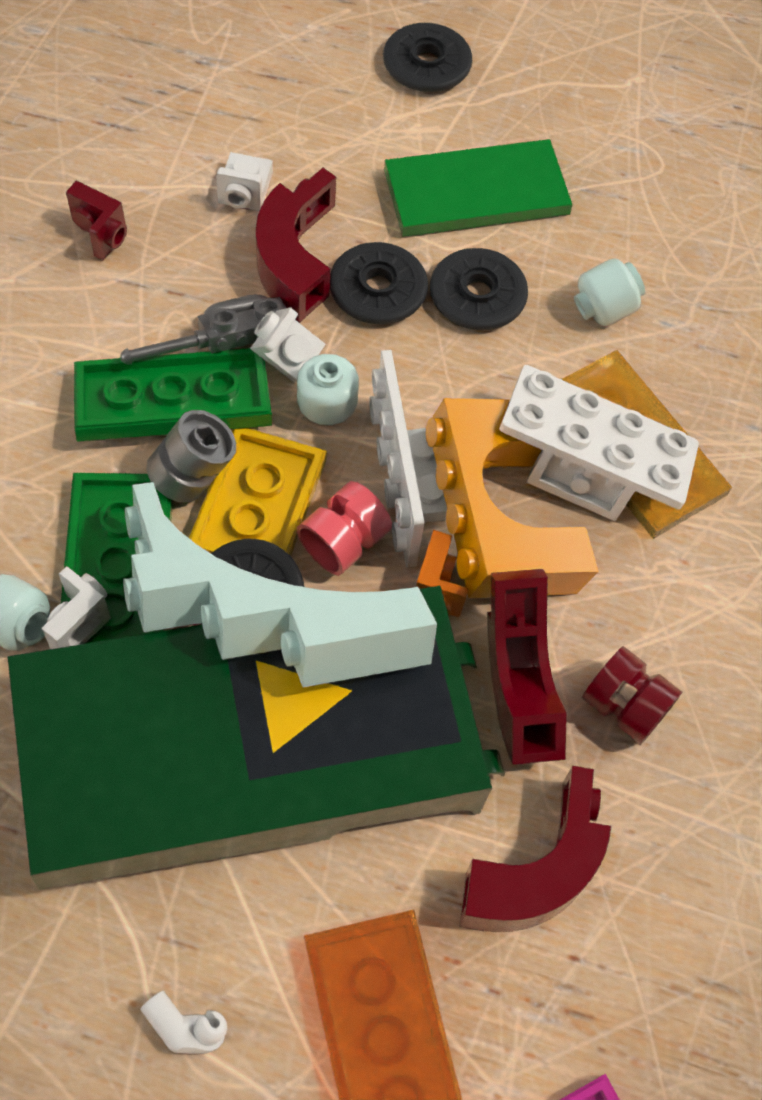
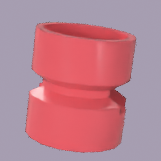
[297,481,392,576]

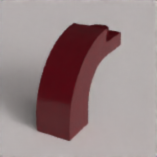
[256,167,336,323]
[487,569,567,765]
[459,765,612,932]

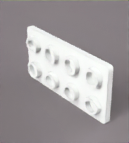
[369,350,447,568]
[499,365,699,521]

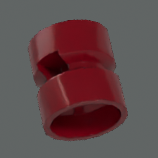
[581,646,683,745]

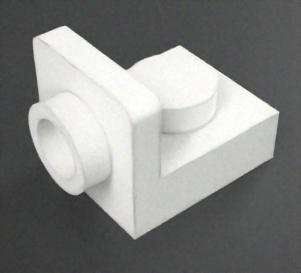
[216,152,273,211]
[250,308,326,383]
[42,566,111,649]

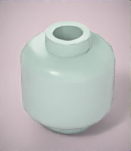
[574,258,646,326]
[297,354,359,425]
[0,574,50,651]

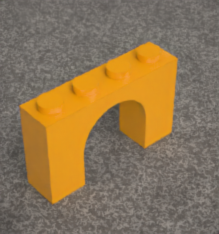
[426,398,599,598]

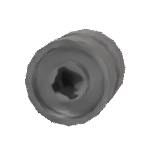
[146,410,237,502]

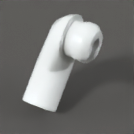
[140,991,227,1054]

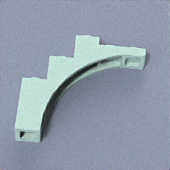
[123,482,437,687]

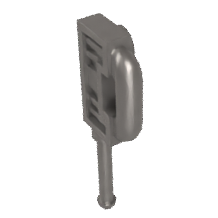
[120,294,286,365]

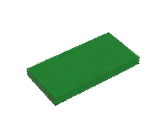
[384,139,573,237]
[74,348,272,442]
[60,473,173,644]

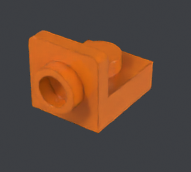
[416,530,468,617]

